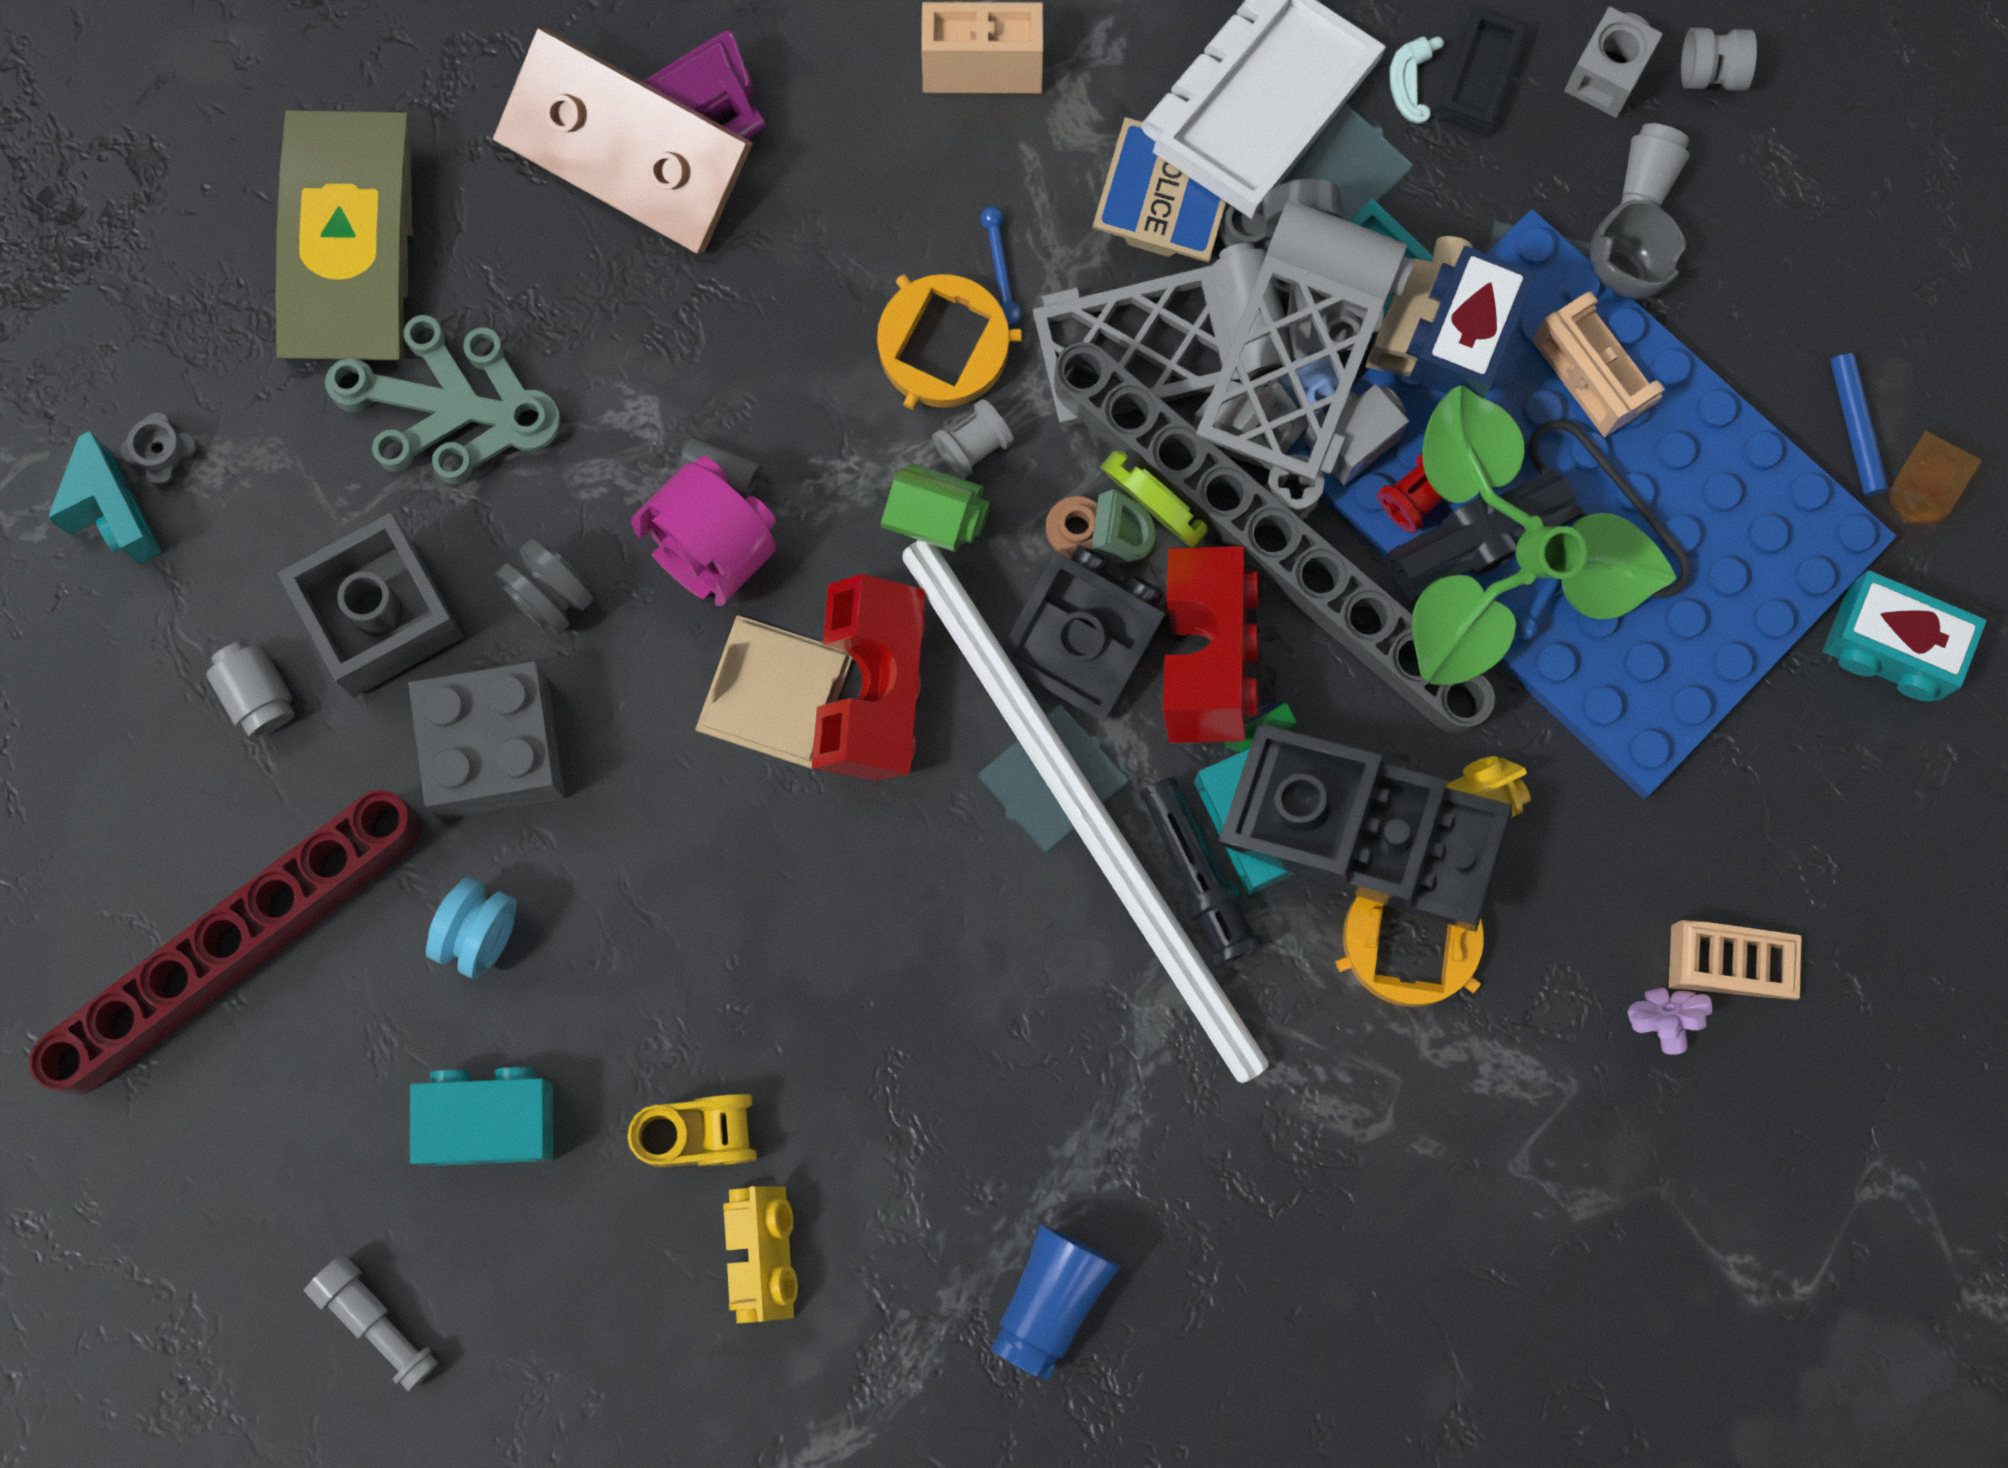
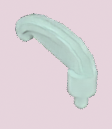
[1390,37,1444,124]

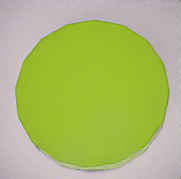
[1100,450,1209,548]

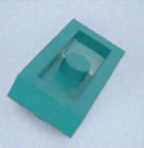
[49,431,162,565]

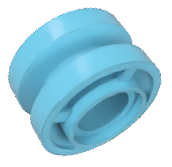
[426,876,517,980]

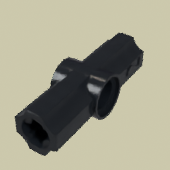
[1386,469,1580,603]

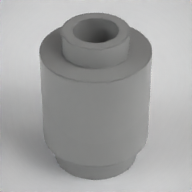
[206,641,295,739]

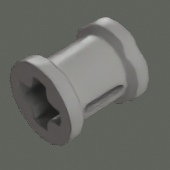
[932,399,1014,480]
[1265,454,1325,521]

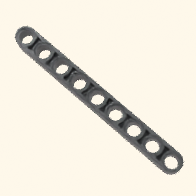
[1054,342,1495,734]

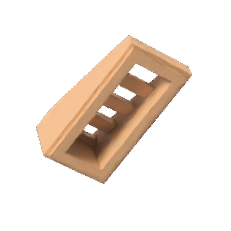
[1669,920,1802,1000]

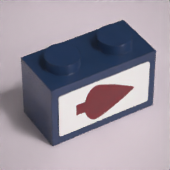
[1406,245,1536,398]

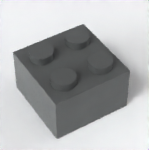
[277,512,464,698]
[408,661,565,820]

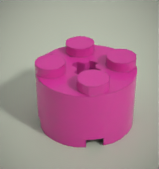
[631,455,776,606]

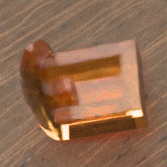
[1889,431,1982,525]

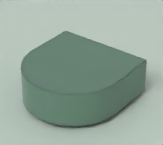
[1091,489,1155,564]

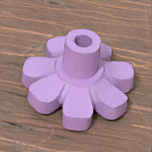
[1627,988,1713,1055]

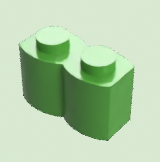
[881,463,991,552]

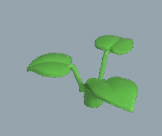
[1412,385,1676,685]

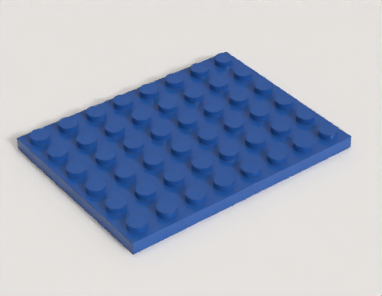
[1285,209,1897,800]

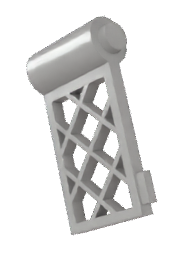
[1195,199,1415,482]
[1033,243,1296,428]

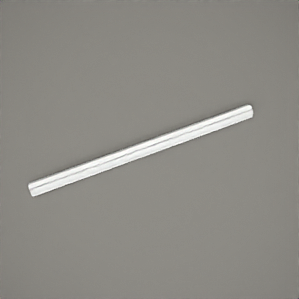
[903,540,1269,1083]

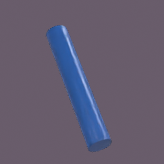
[1830,353,1889,497]

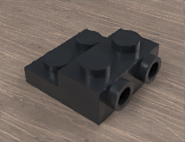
[1002,544,1169,723]

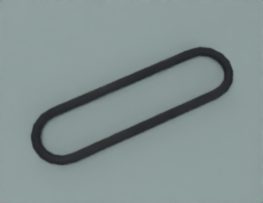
[1528,420,1691,598]

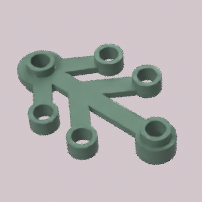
[325,315,561,484]

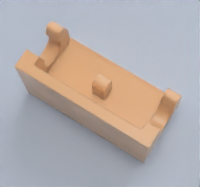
[922,2,1043,93]
[1532,291,1665,438]

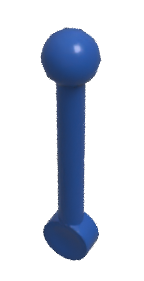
[980,206,1021,328]
[1515,579,1562,639]

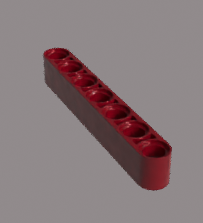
[29,790,421,1095]

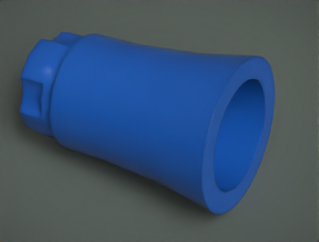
[991,1223,1121,1380]

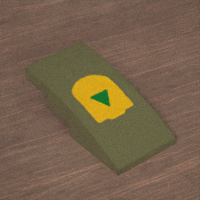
[276,110,412,360]

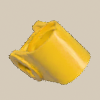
[627,1094,757,1168]

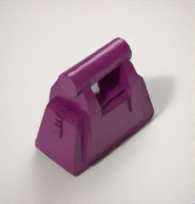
[642,30,766,139]

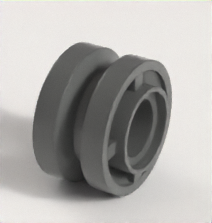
[495,538,594,636]

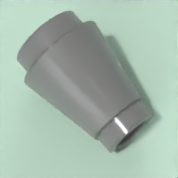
[1621,123,1690,208]

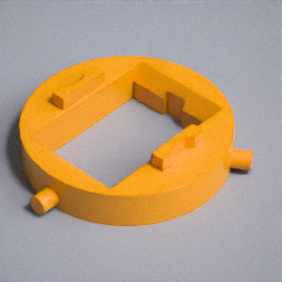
[877,274,1021,410]
[1335,896,1484,1007]

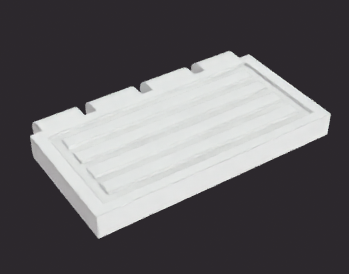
[1141,0,1386,219]

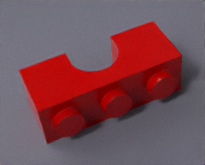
[1163,546,1259,743]
[811,574,926,781]

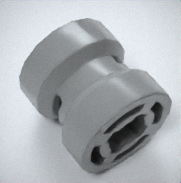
[1681,27,1757,91]

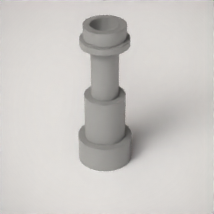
[304,1254,438,1392]

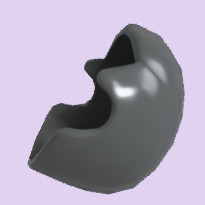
[1590,199,1686,300]

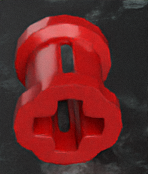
[1376,453,1444,534]

